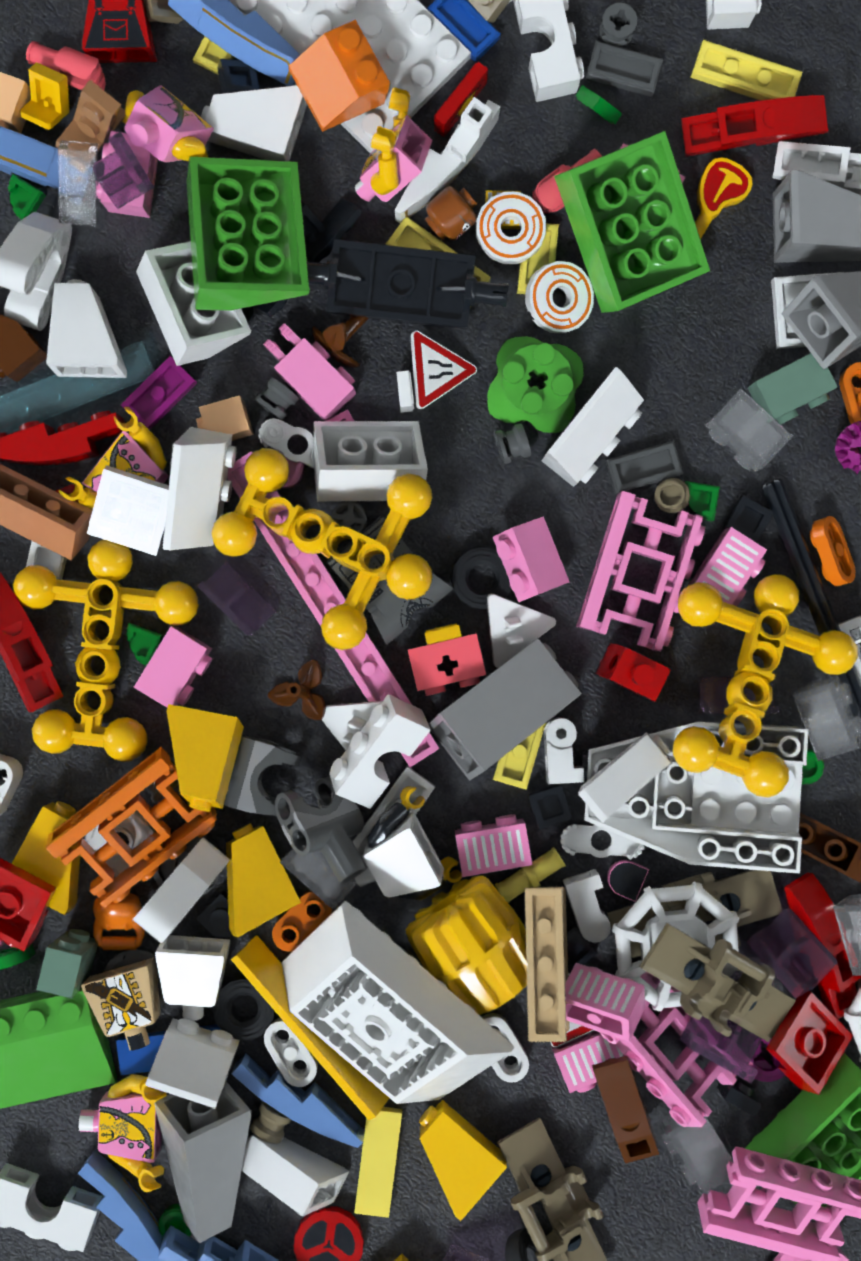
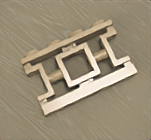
[525,887,570,1042]

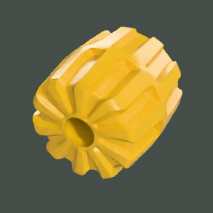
[405,876,527,1015]

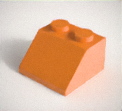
[288,20,390,132]

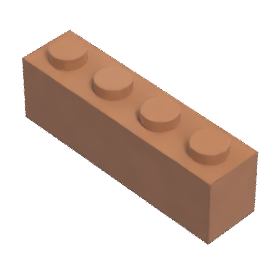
[0,464,93,560]

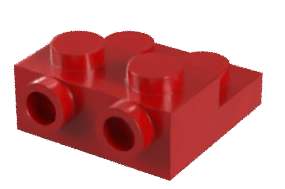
[0,858,57,951]
[766,990,853,1095]

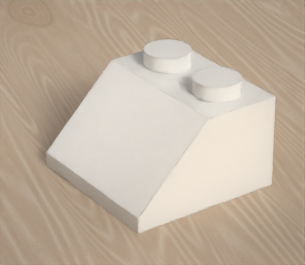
[145,1018,240,1108]

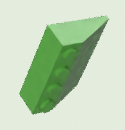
[554,131,710,313]
[186,157,309,310]
[0,988,118,1109]
[744,1053,861,1221]

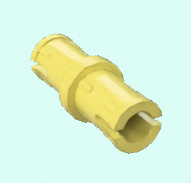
[495,847,566,903]

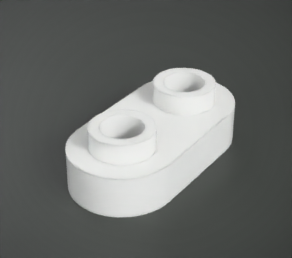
[481,1013,529,1082]
[264,1018,318,1087]

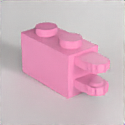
[263,324,356,421]

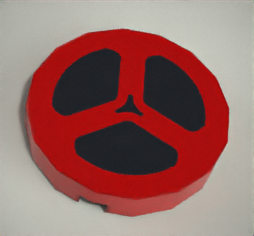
[294,1206,364,1261]

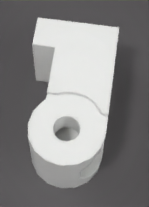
[544,717,584,784]
[562,869,611,943]

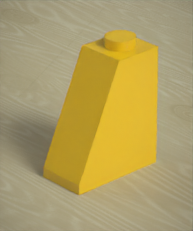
[167,704,244,812]
[12,801,80,915]
[226,823,301,937]
[419,1100,507,1221]

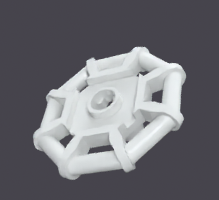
[612,882,739,1012]

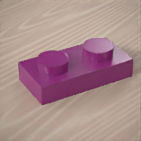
[121,356,197,430]

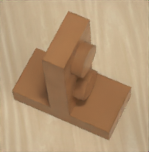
[55,80,125,169]

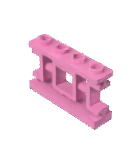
[576,491,705,652]
[600,972,753,1127]
[697,1147,861,1261]

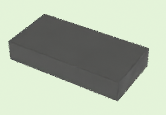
[585,41,663,97]
[605,441,683,495]

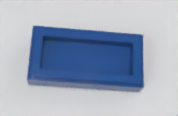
[427,0,501,63]

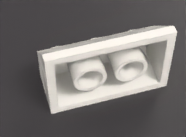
[136,241,251,366]
[542,367,644,487]
[314,421,428,502]
[163,427,237,550]

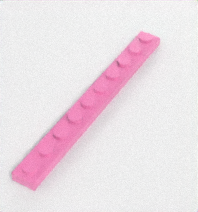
[227,451,440,767]

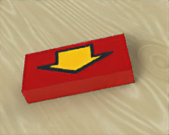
[434,62,488,137]

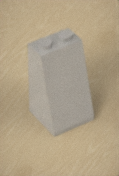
[428,638,582,781]

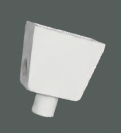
[156,935,230,1021]

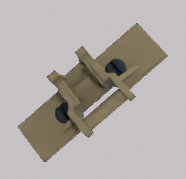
[607,870,783,958]
[639,923,796,1042]
[497,1117,607,1261]

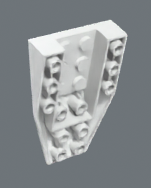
[584,721,808,874]

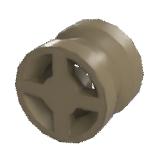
[250,1100,291,1144]

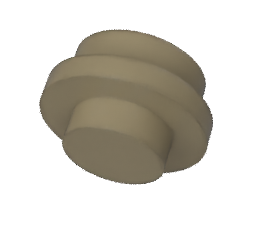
[654,478,690,513]

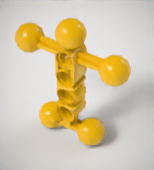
[211,448,433,650]
[13,539,199,762]
[673,574,858,798]

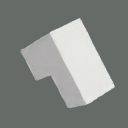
[447,97,493,163]

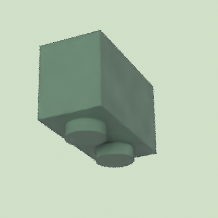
[747,353,838,425]
[36,929,98,998]

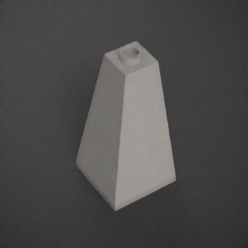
[773,170,861,263]
[781,271,861,370]
[154,1081,251,1243]

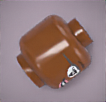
[425,186,477,240]

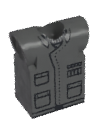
[327,516,454,646]

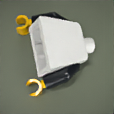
[355,786,462,900]

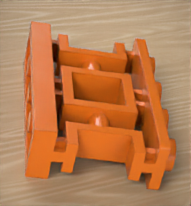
[46,747,217,908]

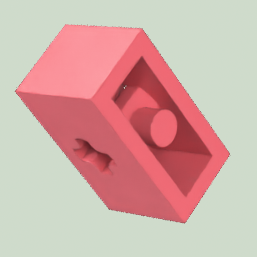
[408,633,486,696]

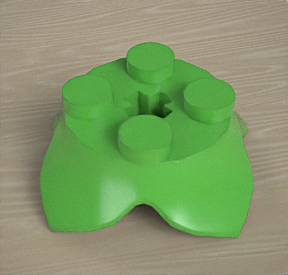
[487,336,584,433]

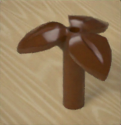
[311,316,369,368]
[267,659,326,720]

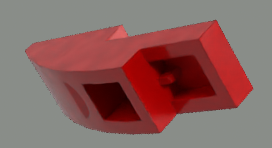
[681,95,828,157]
[0,410,125,466]
[0,572,64,712]
[784,873,861,1020]

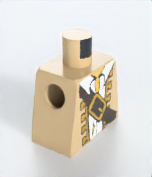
[81,957,161,1051]

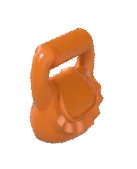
[93,893,145,951]

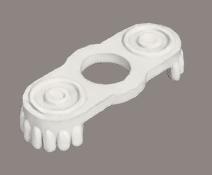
[258,418,314,469]
[560,824,644,860]

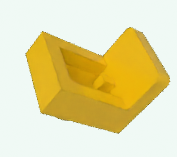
[20,62,70,130]

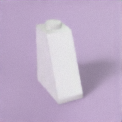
[201,85,307,161]
[46,279,127,378]
[578,732,671,823]
[241,1135,349,1216]

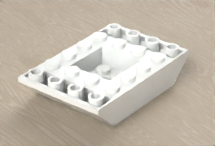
[282,900,515,1104]

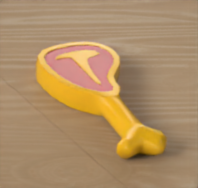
[695,157,753,240]

